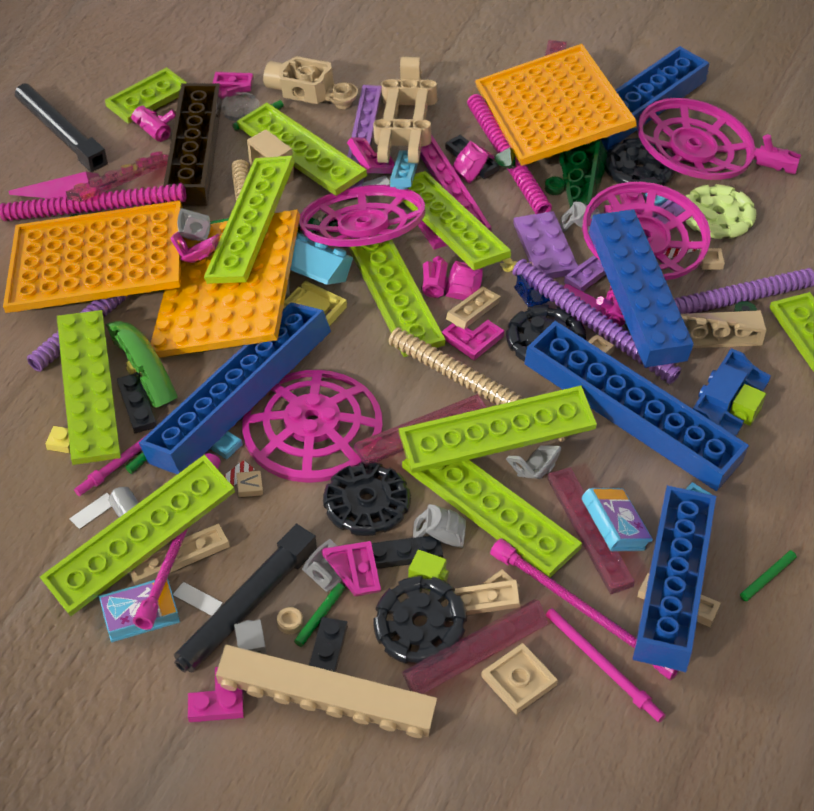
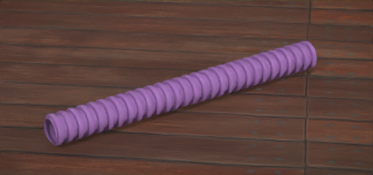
[513,259,681,384]
[674,268,814,314]
[27,295,130,371]

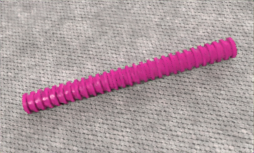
[467,94,552,214]
[0,183,186,222]

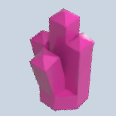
[422,255,448,298]

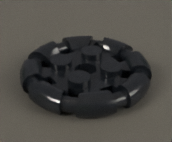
[605,138,676,186]
[506,305,586,362]
[323,462,411,536]
[373,575,467,665]

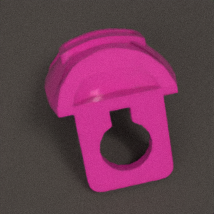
[452,141,495,184]
[171,231,220,263]
[445,261,483,300]

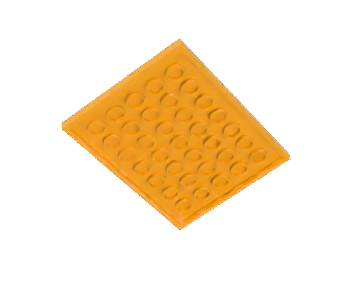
[475,44,637,166]
[3,200,182,313]
[151,209,300,358]

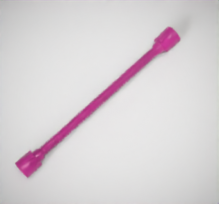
[133,453,221,630]
[490,538,679,680]

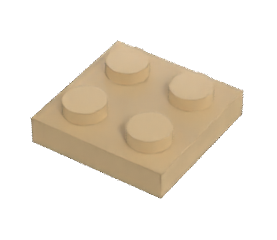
[481,643,558,714]

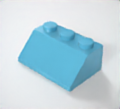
[290,234,353,285]

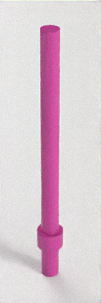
[74,433,149,497]
[546,608,666,723]

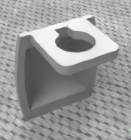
[560,202,601,232]
[177,208,210,241]
[506,445,561,479]
[413,504,466,548]
[302,539,342,592]

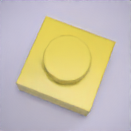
[45,426,70,453]

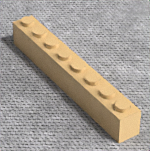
[216,645,437,738]

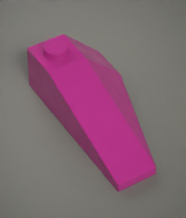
[9,172,100,199]

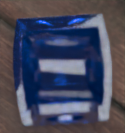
[514,274,550,307]

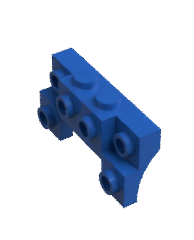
[693,348,771,436]

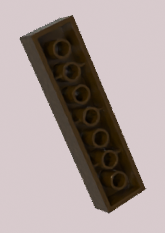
[163,83,222,206]

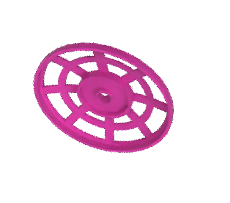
[637,98,755,180]
[582,182,711,280]
[299,185,426,247]
[242,370,383,483]

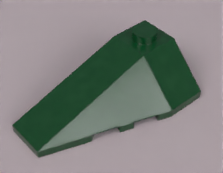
[559,139,607,208]

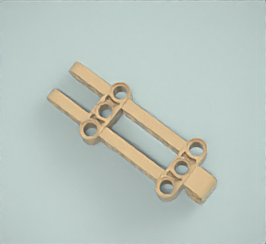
[373,57,437,163]

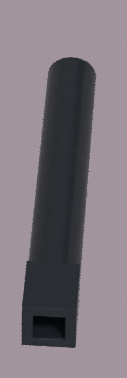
[15,83,108,172]
[174,523,317,673]

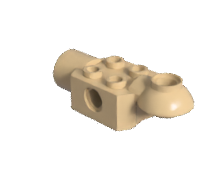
[263,56,358,109]

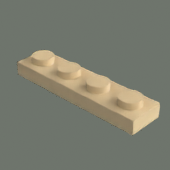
[129,523,230,586]

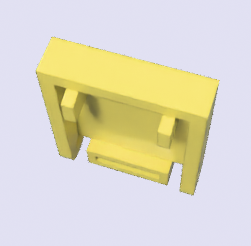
[283,281,347,326]

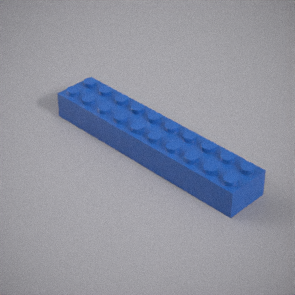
[139,302,331,474]
[524,321,749,491]

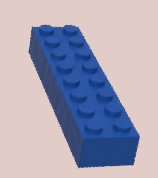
[601,46,709,151]
[589,209,694,368]
[632,485,716,672]

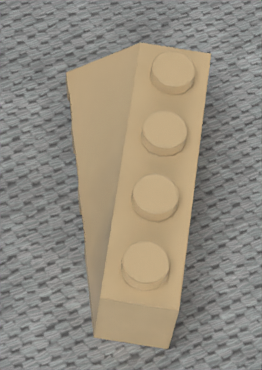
[681,311,766,348]

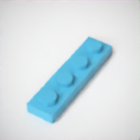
[390,150,418,189]

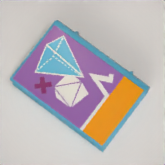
[582,488,653,551]
[99,578,180,643]

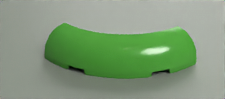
[106,321,178,407]

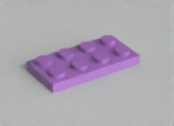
[513,211,578,278]

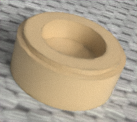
[277,607,303,634]

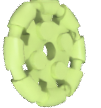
[685,184,756,239]

